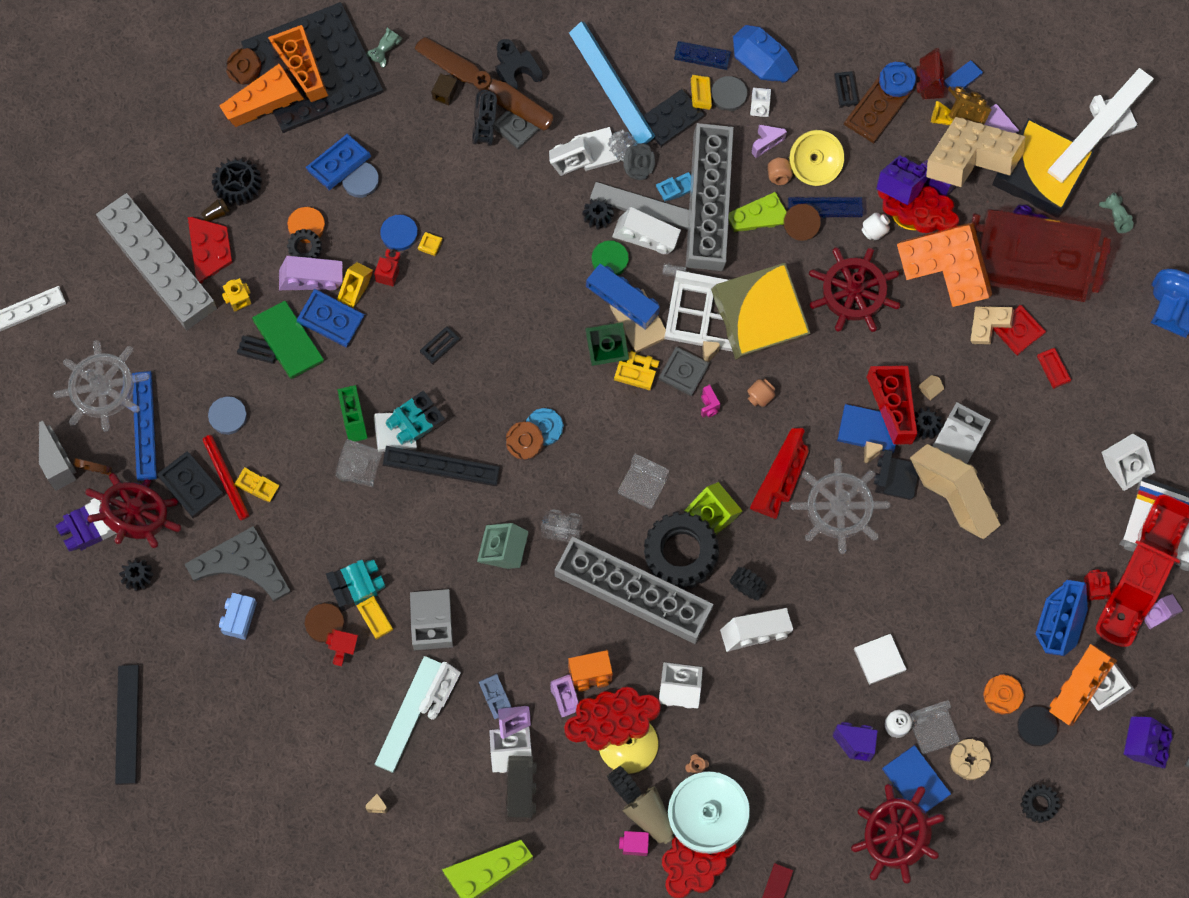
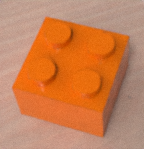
[568,650,612,692]

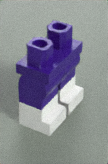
[56,499,117,552]

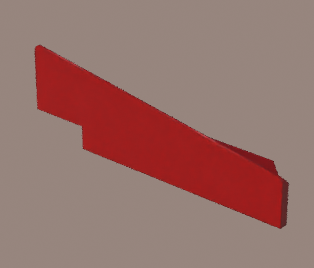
[750,428,808,519]

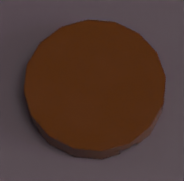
[226,48,261,85]
[783,204,820,241]
[73,459,112,475]
[305,603,344,643]

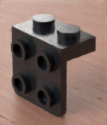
[873,450,918,500]

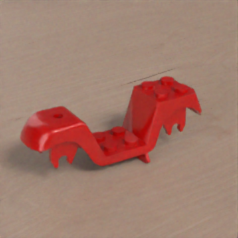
[1096,495,1189,647]

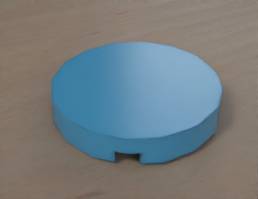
[526,408,563,446]

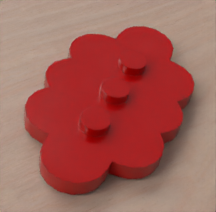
[878,186,959,233]
[564,687,661,751]
[662,836,737,898]

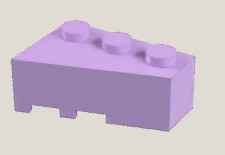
[279,256,342,290]

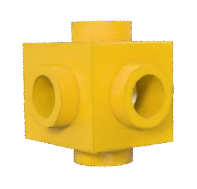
[222,278,251,312]

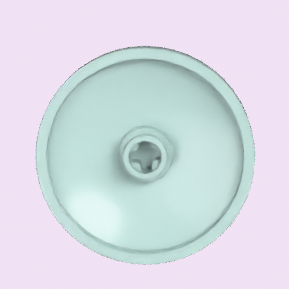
[668,772,750,854]

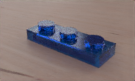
[674,41,731,70]

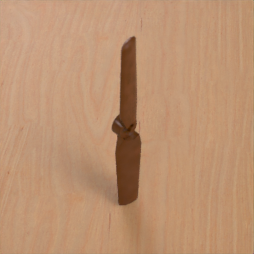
[415,37,553,131]

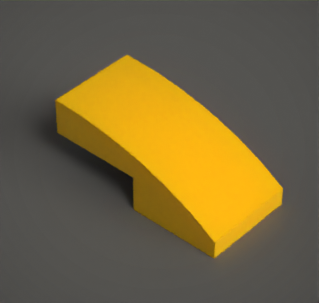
[234,467,279,502]

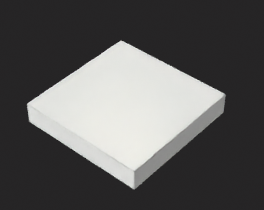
[575,127,620,171]
[374,413,417,452]
[854,634,906,685]

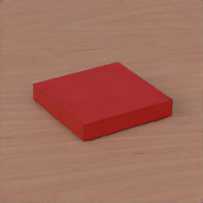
[993,305,1046,356]

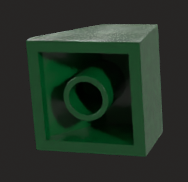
[585,321,629,366]

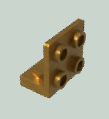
[948,86,992,125]

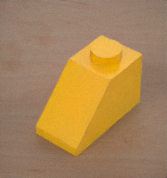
[337,262,373,308]

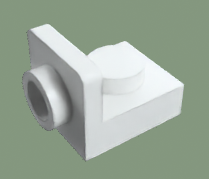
[750,88,771,117]

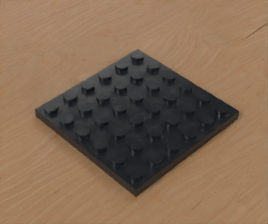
[241,2,383,133]

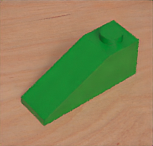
[337,385,368,443]

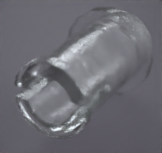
[662,262,686,277]

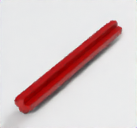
[203,435,249,520]

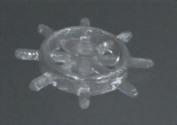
[53,340,150,432]
[790,458,890,554]

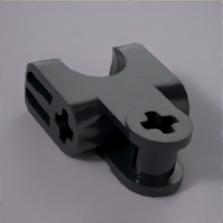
[495,39,543,90]
[472,89,497,146]

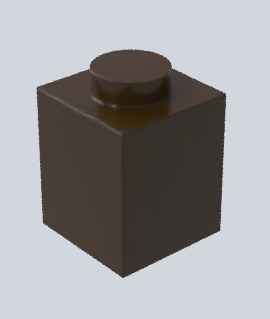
[431,73,458,106]

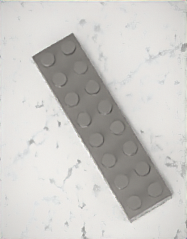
[686,123,733,271]
[96,193,217,331]
[555,537,713,644]

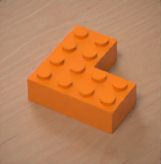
[897,222,992,307]

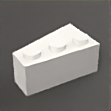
[612,207,680,254]
[720,608,793,652]

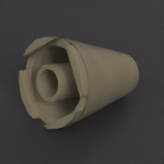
[622,786,674,844]

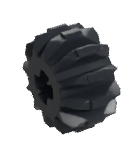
[582,197,614,230]
[914,407,943,440]
[119,558,154,592]

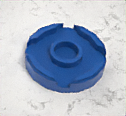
[879,62,916,97]
[381,215,418,251]

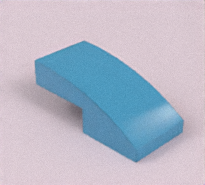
[656,172,691,201]

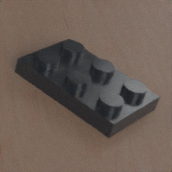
[643,89,704,148]
[157,451,224,518]

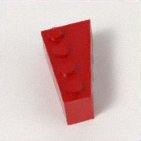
[867,366,917,444]

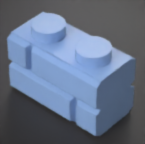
[219,593,257,640]

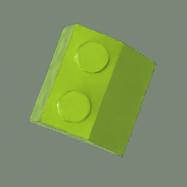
[684,482,743,534]

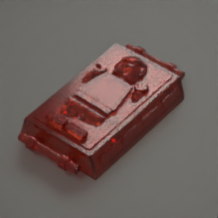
[969,209,1112,302]

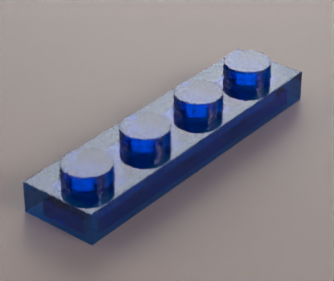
[788,197,863,217]

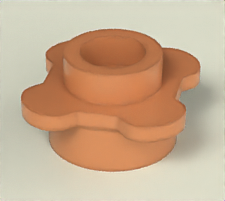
[685,754,709,774]

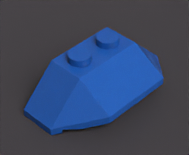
[733,25,798,82]
[1036,580,1088,656]

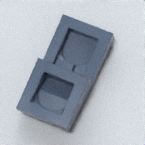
[478,674,511,719]

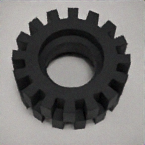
[287,229,322,259]
[729,567,767,601]
[607,766,642,805]
[1021,784,1060,823]

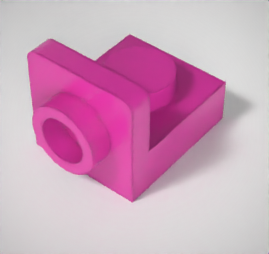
[701,385,720,418]

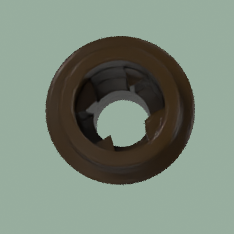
[201,198,230,221]

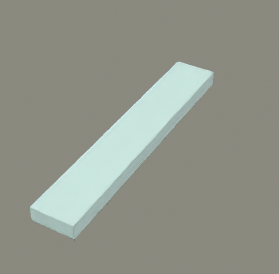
[375,656,442,773]

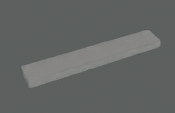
[590,182,689,230]

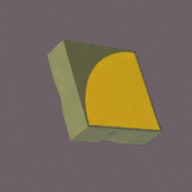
[711,263,810,360]

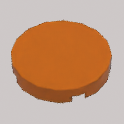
[287,207,325,243]
[983,675,1024,715]

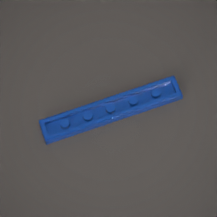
[132,371,157,481]

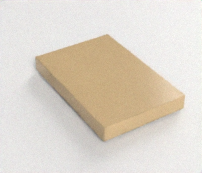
[610,289,666,353]

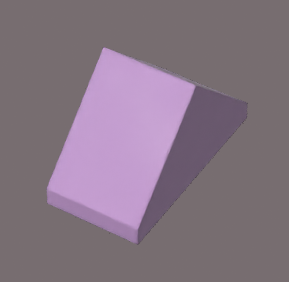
[498,706,531,739]

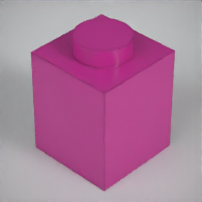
[619,831,649,856]

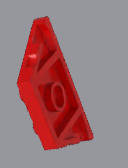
[188,217,232,284]

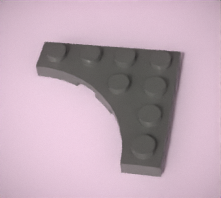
[185,526,291,602]

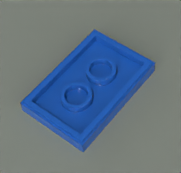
[306,134,371,190]
[297,289,365,348]
[837,404,896,453]
[882,745,951,812]

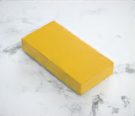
[691,75,712,110]
[356,596,393,640]

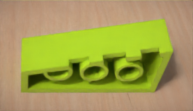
[442,840,533,898]

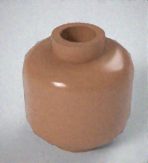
[767,157,792,185]
[747,379,776,407]

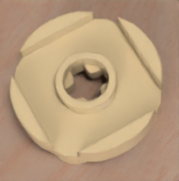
[950,739,991,780]

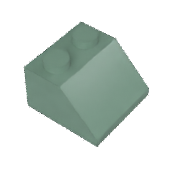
[477,523,528,569]

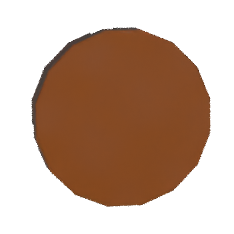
[506,422,544,460]

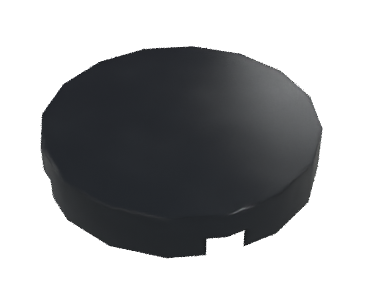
[1017,706,1058,746]

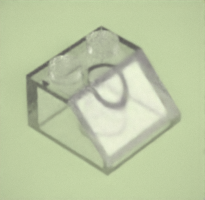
[541,509,584,543]

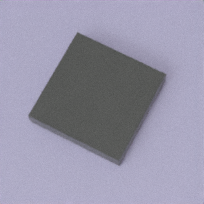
[493,111,541,150]
[658,347,710,396]

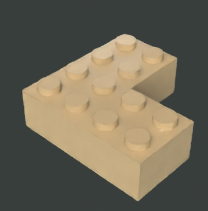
[926,117,1025,187]
[910,444,1000,539]

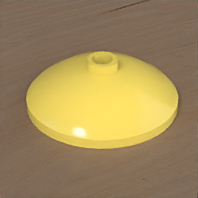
[789,130,844,186]
[599,723,658,774]

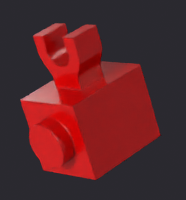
[374,249,401,287]
[1084,570,1111,601]
[326,629,358,666]

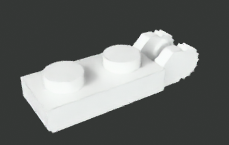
[418,662,460,720]

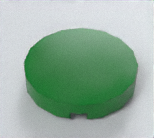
[592,241,628,276]

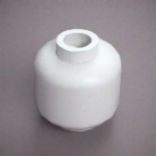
[862,213,890,240]
[885,710,912,738]

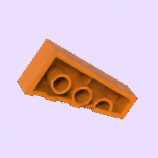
[268,25,328,102]
[219,64,304,127]
[1049,644,1117,726]

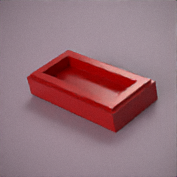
[1037,348,1071,389]

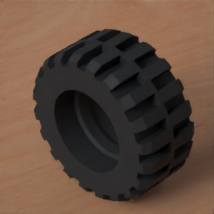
[644,511,719,589]

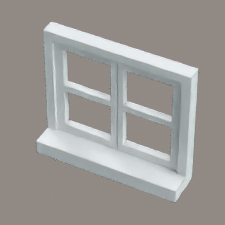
[664,270,733,352]

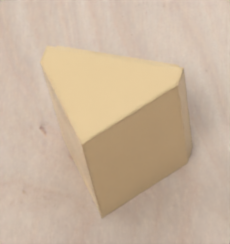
[702,341,720,362]
[917,375,944,401]
[864,441,883,464]
[366,794,388,813]

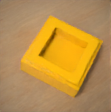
[418,232,442,256]

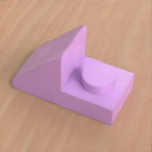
[752,125,787,158]
[1144,594,1183,629]
[551,675,578,717]

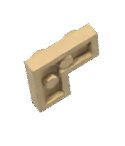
[971,307,1014,344]

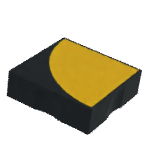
[992,118,1094,218]

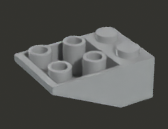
[932,402,991,464]
[39,421,77,491]
[410,589,453,650]

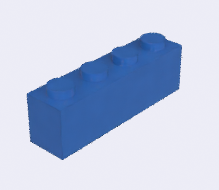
[586,264,660,330]

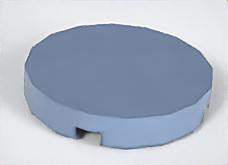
[342,162,379,198]
[208,397,247,435]

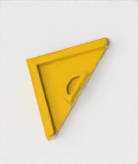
[931,101,954,125]

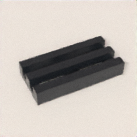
[834,71,858,108]
[419,326,460,365]
[237,335,276,364]

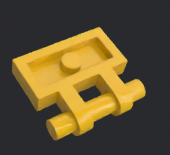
[614,351,659,390]

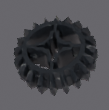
[211,157,262,206]

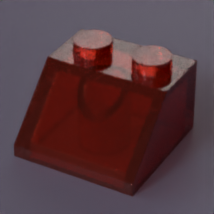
[917,48,944,100]

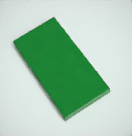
[252,301,324,379]

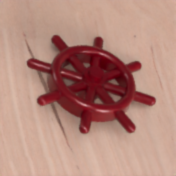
[809,247,900,332]
[85,473,181,548]
[851,784,945,884]

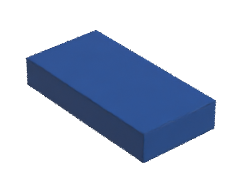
[943,60,983,89]

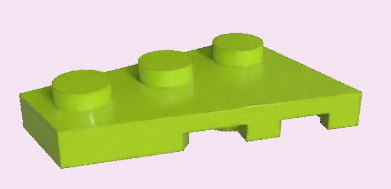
[728,192,786,232]

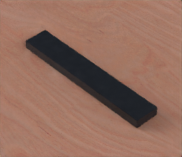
[382,446,500,486]
[115,665,139,785]

